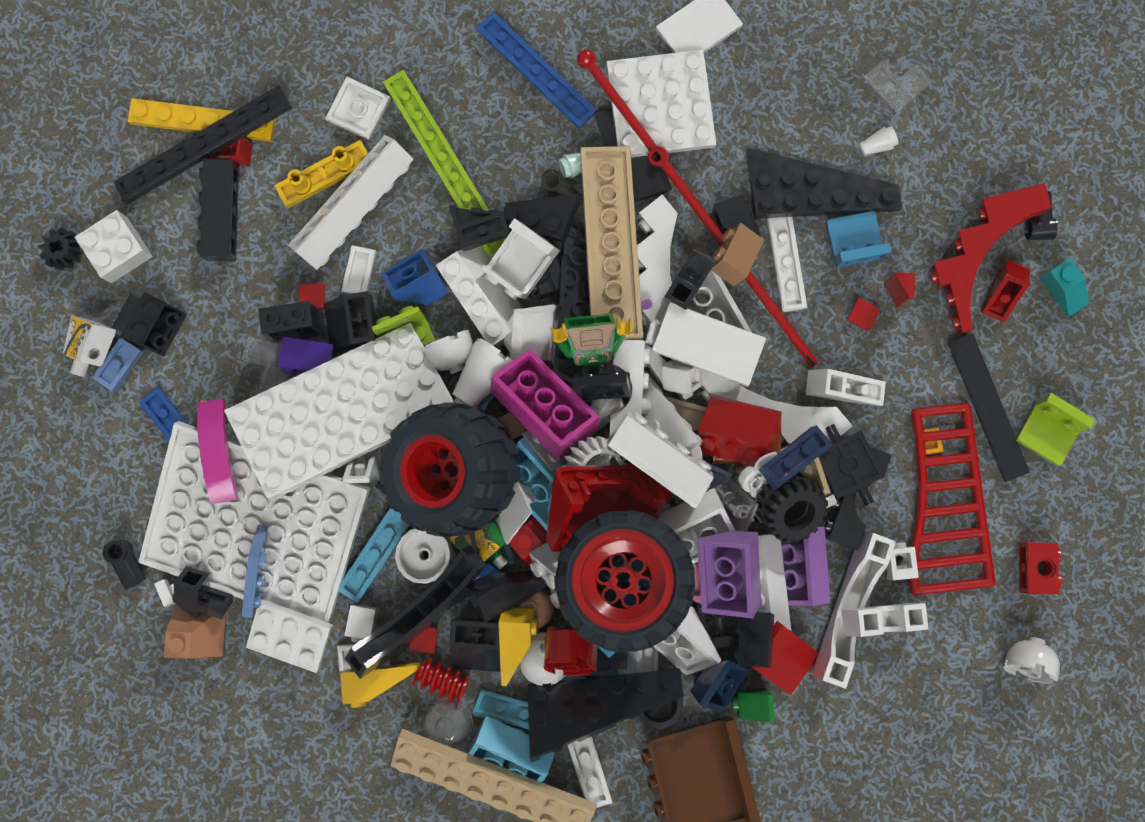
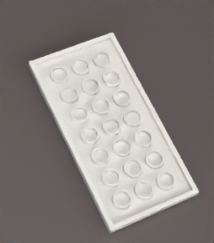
[224,323,455,502]

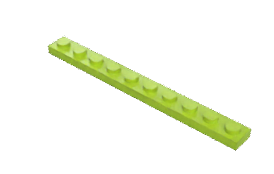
[383,69,506,261]

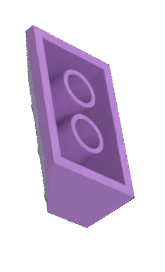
[765,526,831,606]
[698,530,761,618]

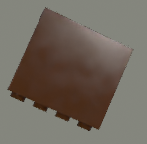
[640,717,761,822]

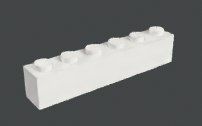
[288,135,414,270]

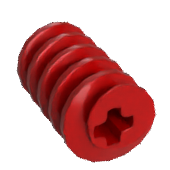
[412,657,469,707]

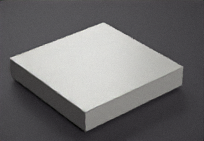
[325,77,391,141]

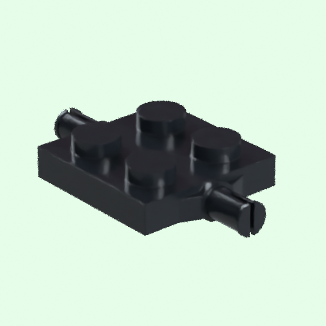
[819,424,885,506]

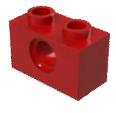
[1019,542,1062,595]

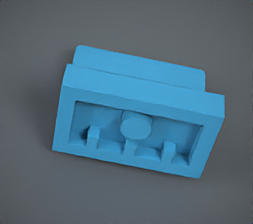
[826,211,891,268]

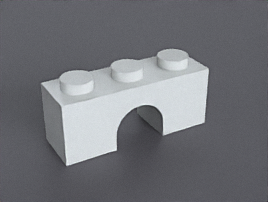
[842,603,928,637]

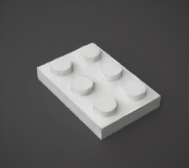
[246,599,333,673]

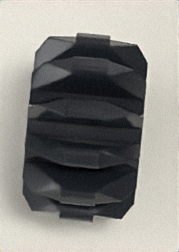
[38,228,84,271]

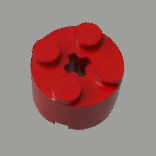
[544,627,597,676]

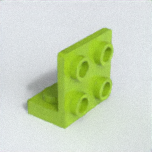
[372,306,436,347]
[1016,393,1095,466]

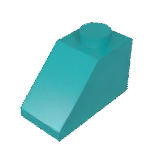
[1039,258,1089,317]

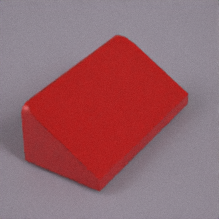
[884,272,915,308]

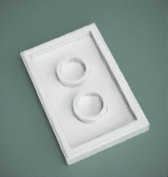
[656,0,743,53]

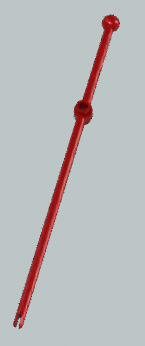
[577,49,818,367]

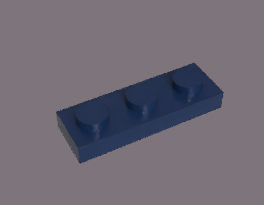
[758,425,833,490]

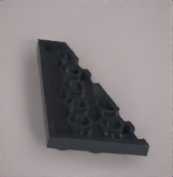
[746,148,902,219]
[551,227,590,388]

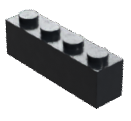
[197,159,239,261]

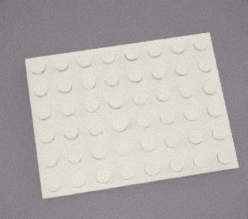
[138,421,370,623]

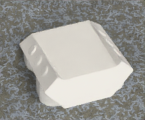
[504,304,556,361]

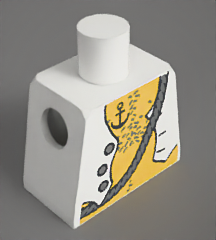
[63,315,116,377]

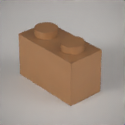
[711,223,764,286]

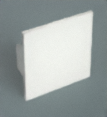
[496,481,536,544]

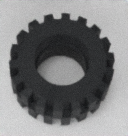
[756,472,828,543]

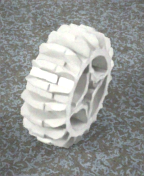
[561,436,628,467]

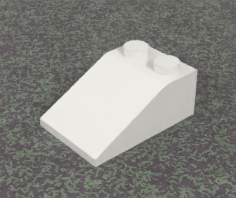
[653,606,721,675]

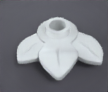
[739,452,777,498]

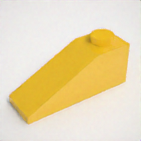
[499,607,539,686]
[340,663,420,708]

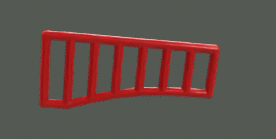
[909,402,996,596]

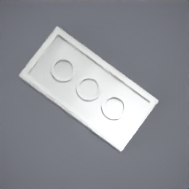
[652,303,766,387]

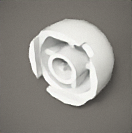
[422,330,473,374]
[520,632,565,686]
[1003,637,1060,684]

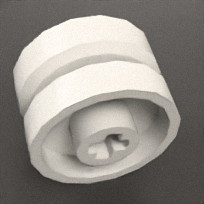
[395,529,458,584]

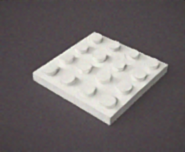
[606,50,716,158]

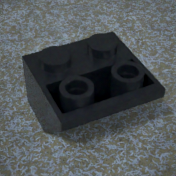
[111,287,187,357]
[324,291,379,352]
[449,617,501,672]

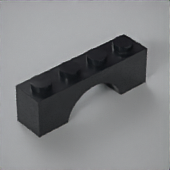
[824,447,892,550]

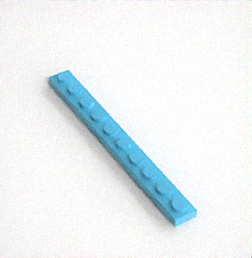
[339,393,495,603]

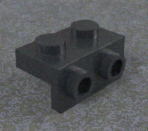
[735,612,774,669]

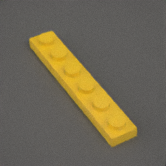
[127,98,276,142]

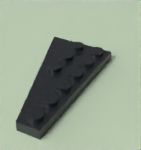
[528,668,684,762]

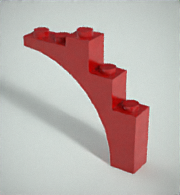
[929,183,1051,335]

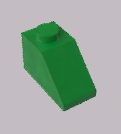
[731,688,775,722]

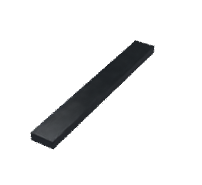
[114,85,292,204]

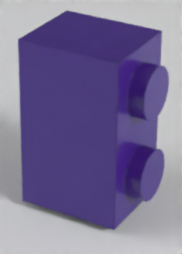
[274,336,333,375]

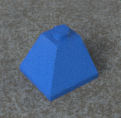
[380,249,449,305]

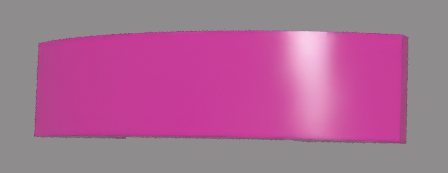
[197,398,238,504]

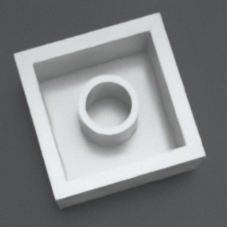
[75,210,153,283]

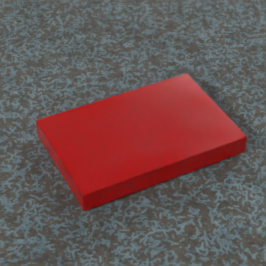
[752,621,819,696]

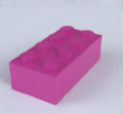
[491,349,600,461]

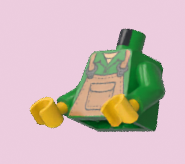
[550,313,633,375]

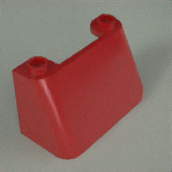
[546,465,666,552]

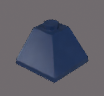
[691,660,751,711]

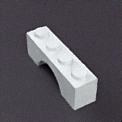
[609,340,650,437]

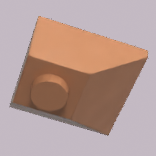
[164,604,226,658]

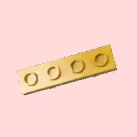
[274,140,368,209]

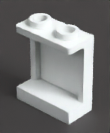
[480,218,560,300]

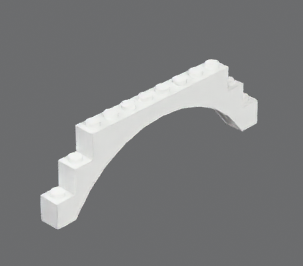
[637,195,852,445]

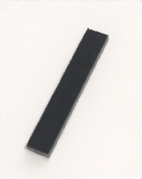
[948,333,1030,482]

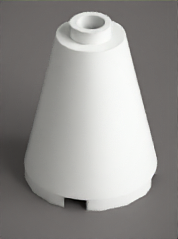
[452,338,513,407]

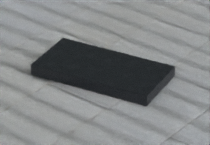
[594,108,672,203]

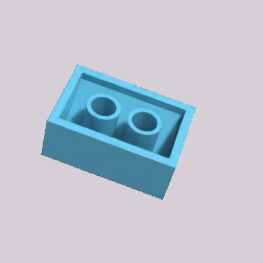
[467,716,555,782]

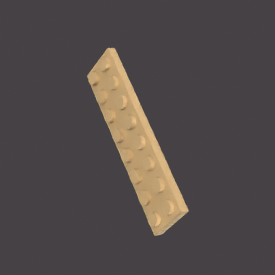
[580,146,643,340]
[391,729,597,822]

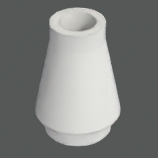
[859,126,898,157]

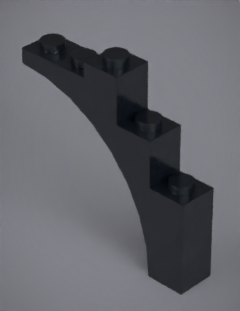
[345,545,486,679]

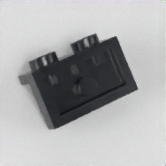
[574,372,631,401]

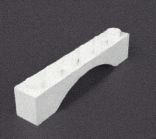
[811,531,896,689]

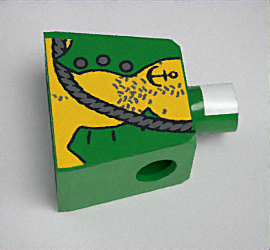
[448,520,510,571]

